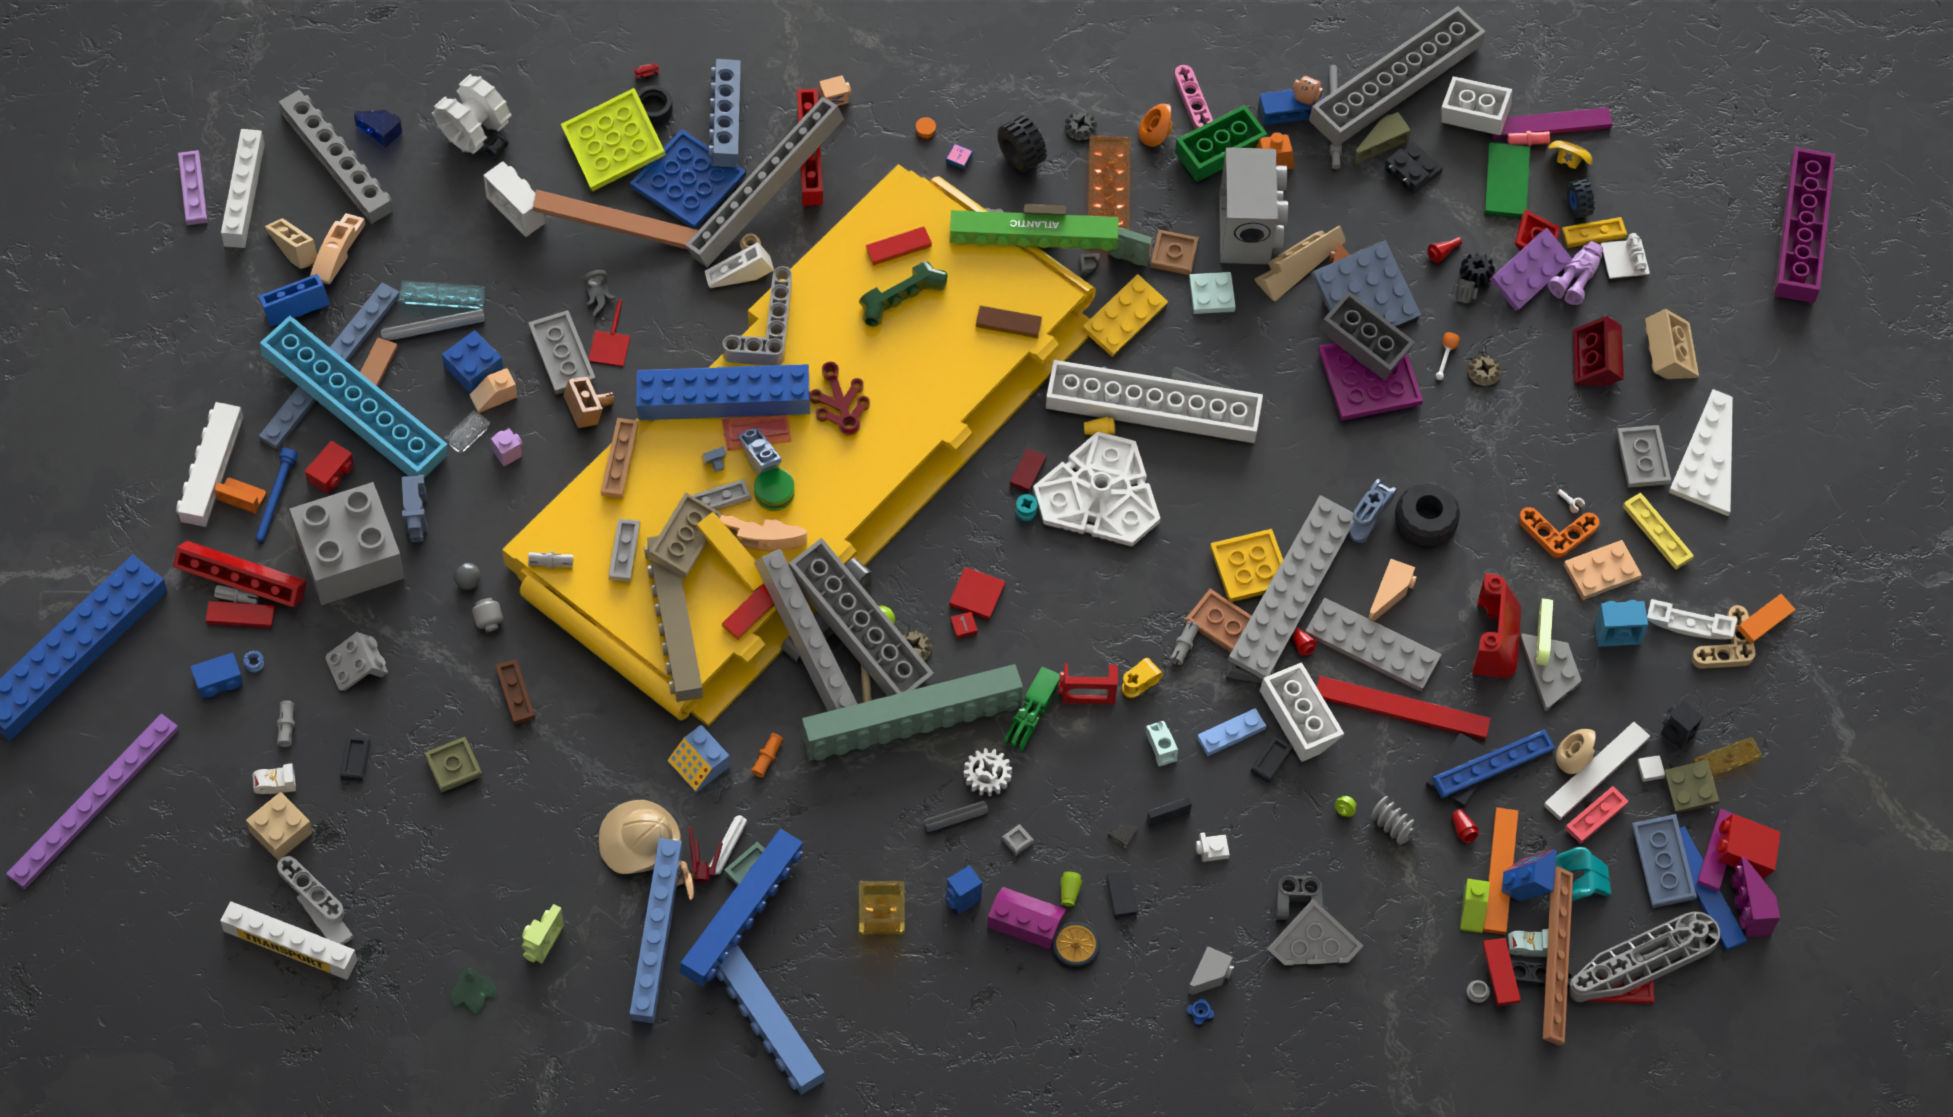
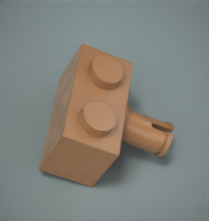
[563,376,615,428]

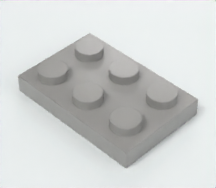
[1616,425,1671,488]

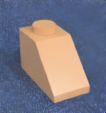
[470,368,517,413]

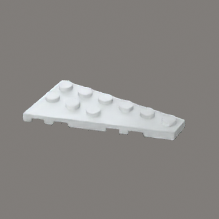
[1669,389,1733,516]

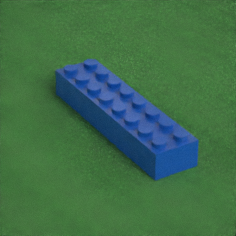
[636,364,810,420]

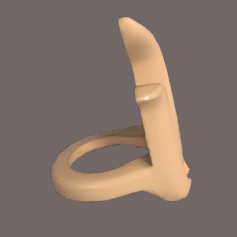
[677,861,694,900]

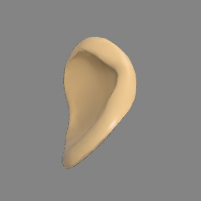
[599,800,681,874]

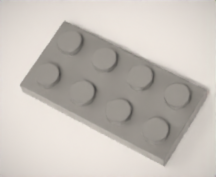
[528,310,596,395]

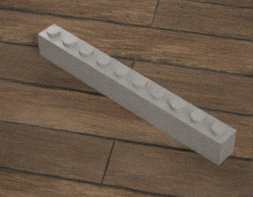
[686,97,844,268]

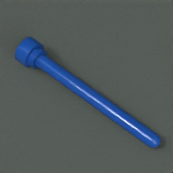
[256,448,298,543]

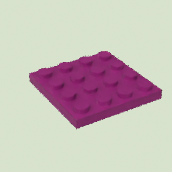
[1318,343,1423,421]

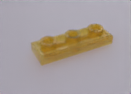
[1692,737,1762,776]

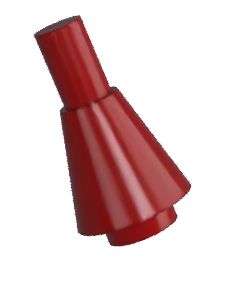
[1427,237,1462,263]
[1292,626,1317,655]

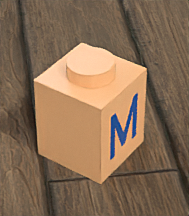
[819,75,851,106]

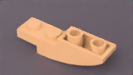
[310,214,365,284]
[720,515,808,550]

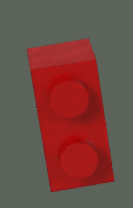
[305,440,354,494]

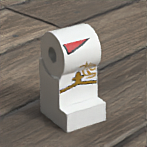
[252,764,296,794]

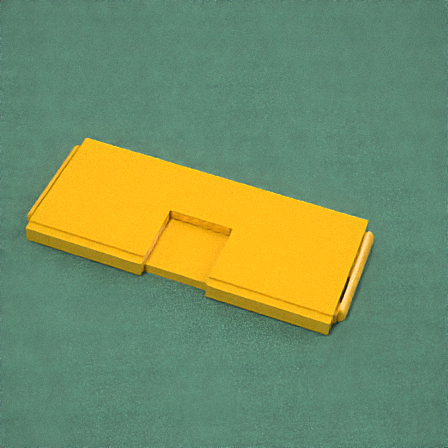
[502,164,1096,727]

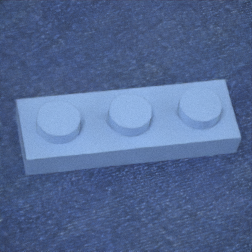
[1197,708,1266,756]

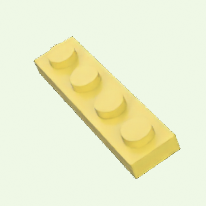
[1623,493,1694,570]

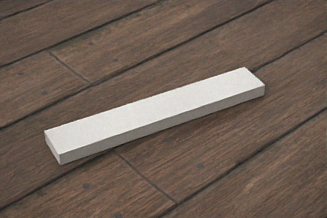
[1544,722,1650,820]

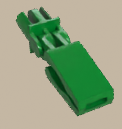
[1003,667,1060,751]

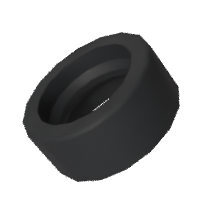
[637,86,673,126]

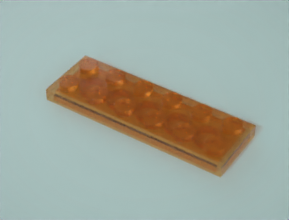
[1088,136,1131,230]

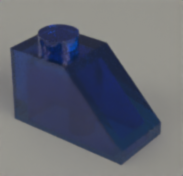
[354,110,402,148]

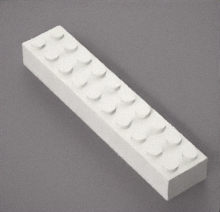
[1046,360,1263,443]

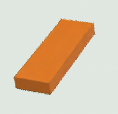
[1737,594,1796,644]

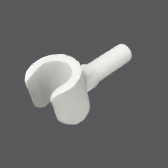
[1557,489,1585,513]

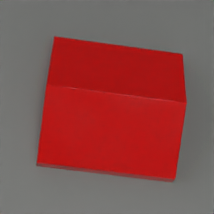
[1514,209,1561,251]

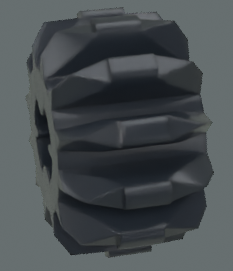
[1459,252,1495,288]

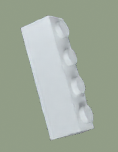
[1260,662,1344,762]

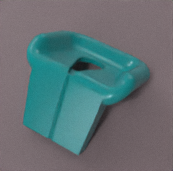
[1555,847,1611,902]

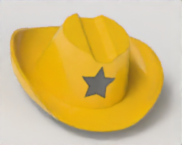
[1548,140,1592,169]

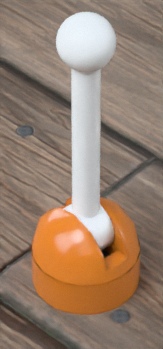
[1436,332,1460,380]

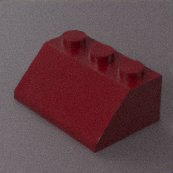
[1573,316,1624,386]

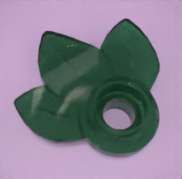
[450,968,497,1013]

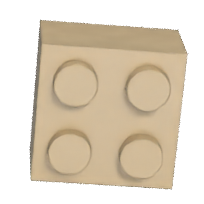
[246,792,313,861]

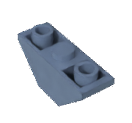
[737,428,782,475]

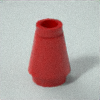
[1451,809,1479,843]

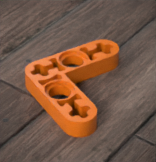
[1519,507,1600,558]

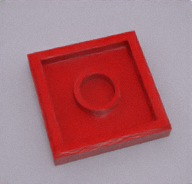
[949,567,1005,620]

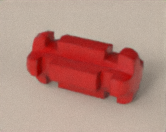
[634,63,659,79]

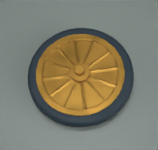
[1052,922,1100,967]

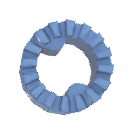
[243,650,264,672]

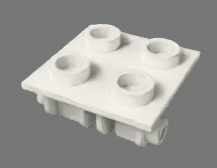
[1601,233,1650,279]

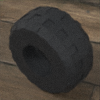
[1395,482,1460,547]

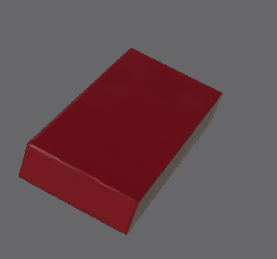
[1010,448,1047,493]

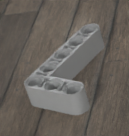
[722,266,792,365]

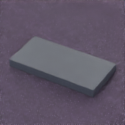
[1632,814,1697,908]

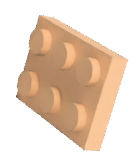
[1564,540,1642,600]

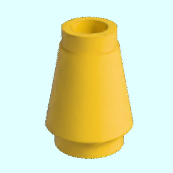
[1084,416,1115,435]

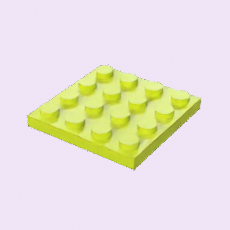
[561,88,666,191]

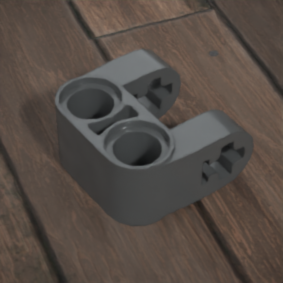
[1276,875,1323,920]

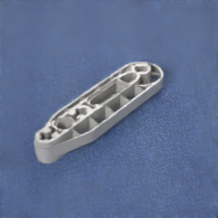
[1569,912,1720,1002]

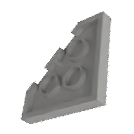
[1267,899,1363,965]

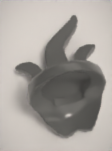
[583,270,616,317]

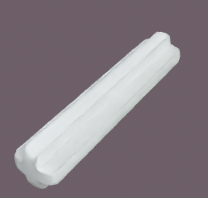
[709,815,747,875]

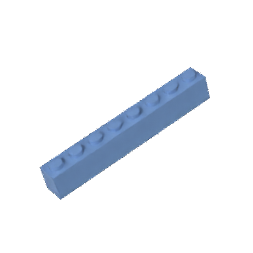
[630,838,683,1023]
[716,945,825,1095]

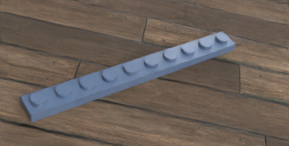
[259,283,400,450]

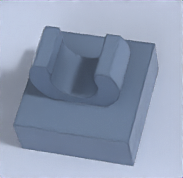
[701,446,727,472]

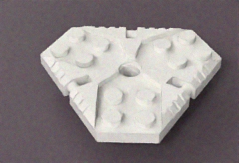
[1033,432,1160,546]

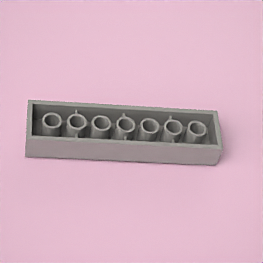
[788,538,934,696]

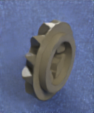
[1468,355,1501,386]
[903,630,932,661]

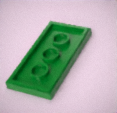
[1484,143,1530,218]

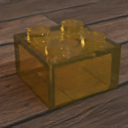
[859,881,905,934]

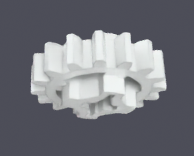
[964,748,1012,796]

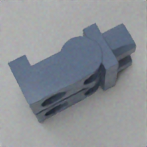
[402,475,428,542]

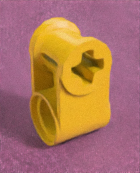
[1121,658,1163,698]

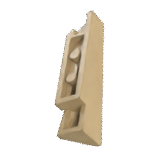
[1255,226,1346,301]

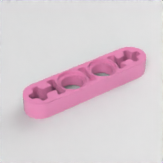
[1174,65,1213,130]

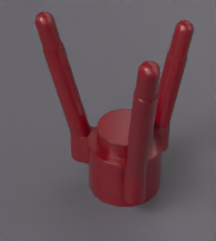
[688,827,723,883]

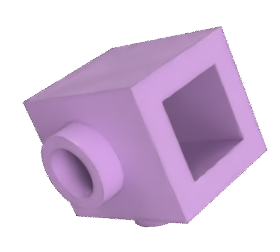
[491,428,523,466]

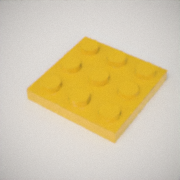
[1210,529,1283,602]

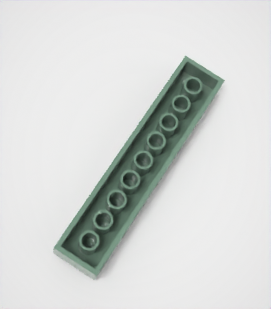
[802,664,1023,761]

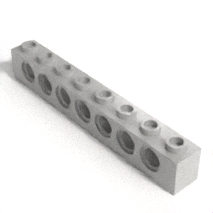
[279,90,392,224]

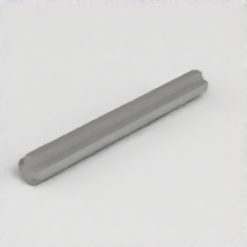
[381,309,485,341]

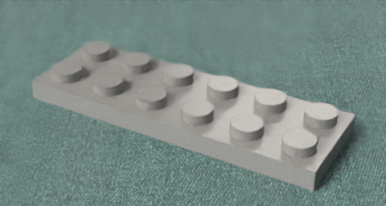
[1305,598,1442,692]

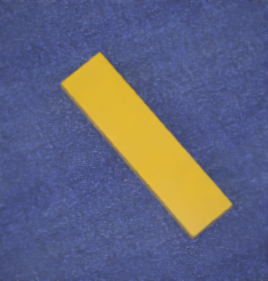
[695,512,764,593]

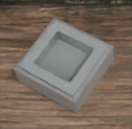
[1002,824,1034,855]

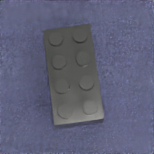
[1318,291,1415,381]

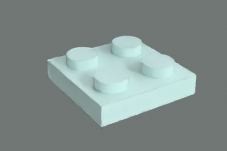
[1189,272,1236,314]

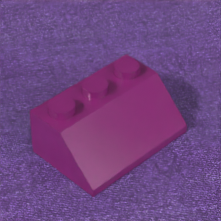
[987,887,1066,950]

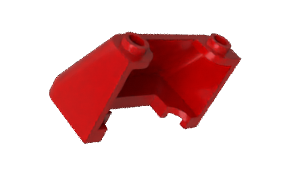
[1472,573,1521,678]

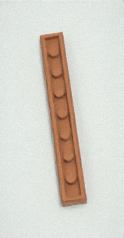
[532,190,698,249]
[1543,866,1573,1045]

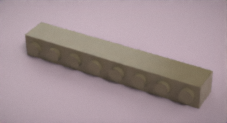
[644,536,703,702]

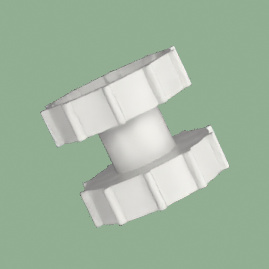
[432,74,512,154]

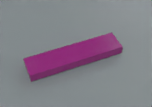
[1696,808,1733,892]

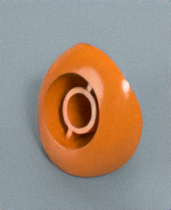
[1138,104,1173,147]

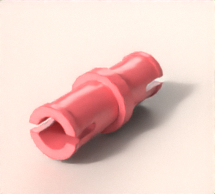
[1507,131,1550,147]

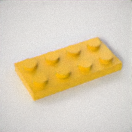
[1082,274,1168,357]

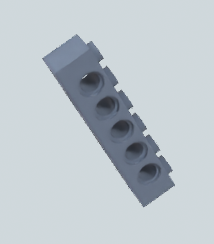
[708,59,741,168]

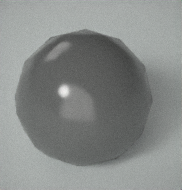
[454,563,481,590]

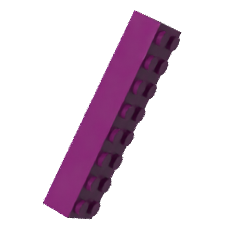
[1774,147,1835,303]

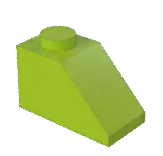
[1460,879,1490,934]

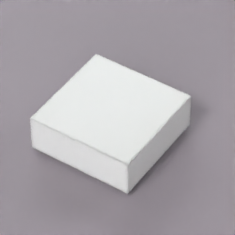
[1637,755,1665,782]

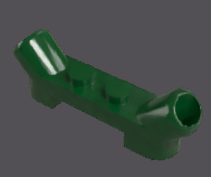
[859,261,948,327]

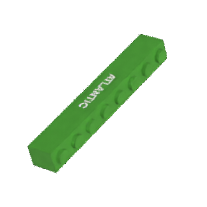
[950,210,1118,251]

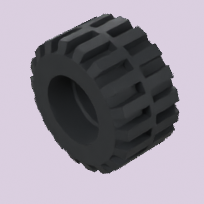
[997,115,1047,172]

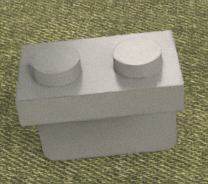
[325,632,388,691]

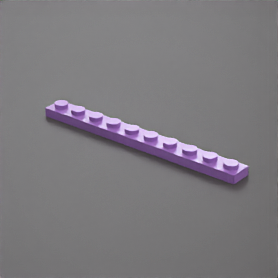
[6,714,179,890]

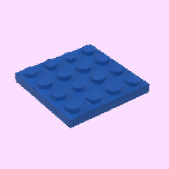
[630,129,746,229]

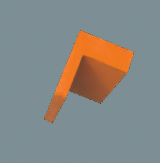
[214,478,267,514]

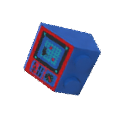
[1502,849,1557,902]

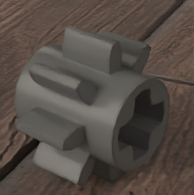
[1452,279,1478,303]

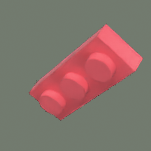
[1565,786,1629,844]

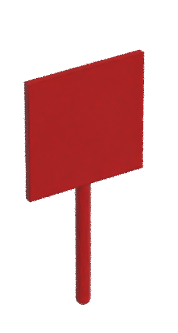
[588,299,630,367]

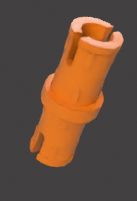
[751,733,784,778]

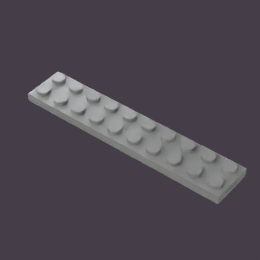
[1228,495,1354,679]

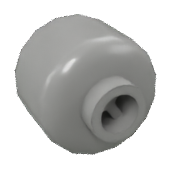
[472,598,504,632]

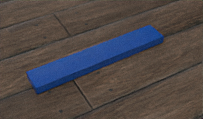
[1432,729,1555,798]
[1680,826,1747,951]

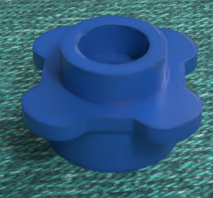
[1187,999,1214,1025]

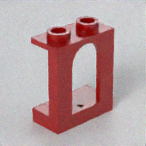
[1058,664,1118,704]

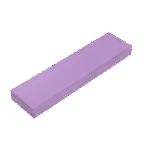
[178,150,208,225]

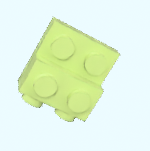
[522,904,564,963]

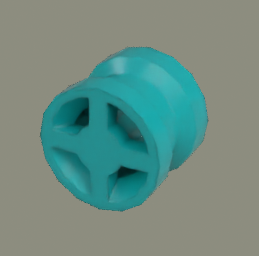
[1016,494,1038,521]

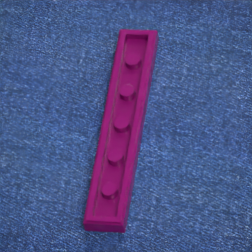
[1491,107,1613,139]

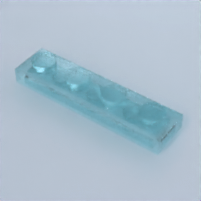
[399,281,486,309]

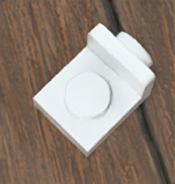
[1196,833,1230,862]

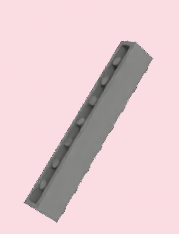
[754,549,857,711]

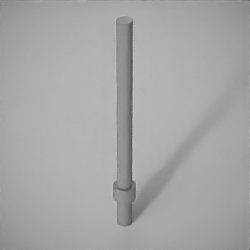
[1329,65,1342,169]

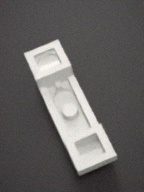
[1647,599,1737,639]

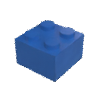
[442,330,503,394]

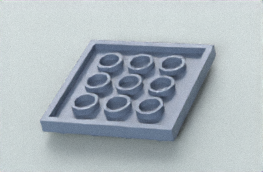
[1311,240,1421,327]

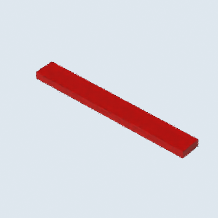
[1317,676,1491,740]

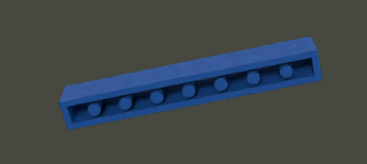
[680,829,804,987]

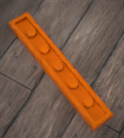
[1483,807,1518,935]

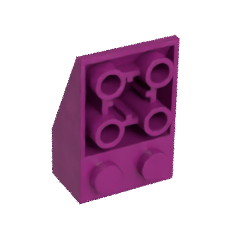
[1731,857,1780,937]

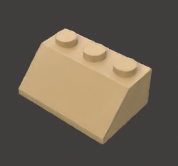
[1645,309,1699,379]

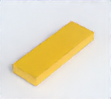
[1561,217,1627,248]

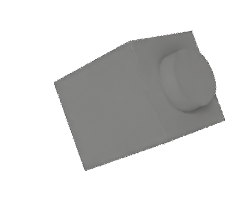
[1188,947,1234,995]

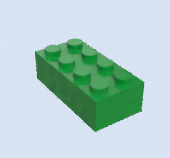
[1175,105,1267,182]

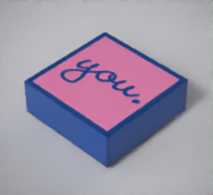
[946,143,973,170]

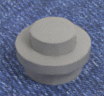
[1467,980,1490,1003]

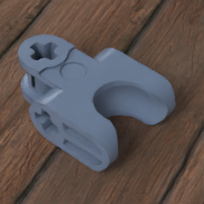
[1349,479,1397,543]

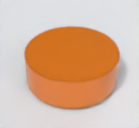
[916,117,936,138]

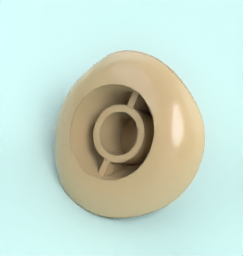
[1555,729,1595,774]

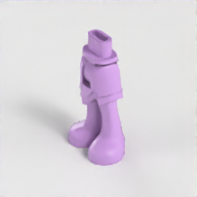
[1548,241,1604,305]

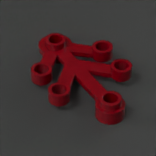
[810,361,870,435]

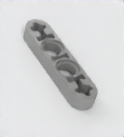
[277,856,344,923]

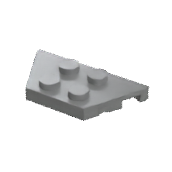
[1519,634,1582,711]

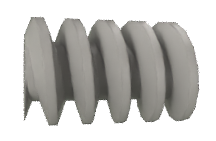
[1371,796,1420,845]

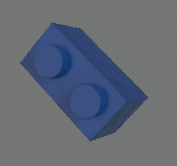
[190,652,243,698]
[945,865,982,914]

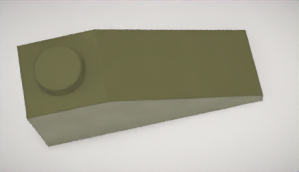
[1354,112,1411,164]

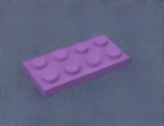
[1490,228,1572,311]

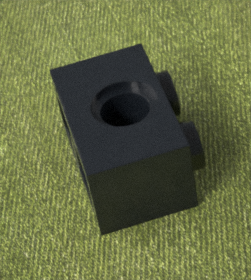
[1661,700,1703,750]

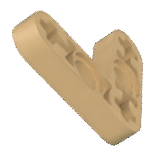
[1691,605,1755,669]

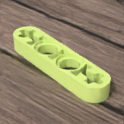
[1536,598,1553,666]

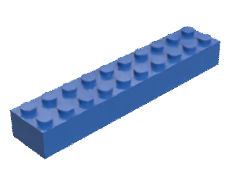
[0,554,168,741]

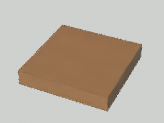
[1150,230,1199,275]

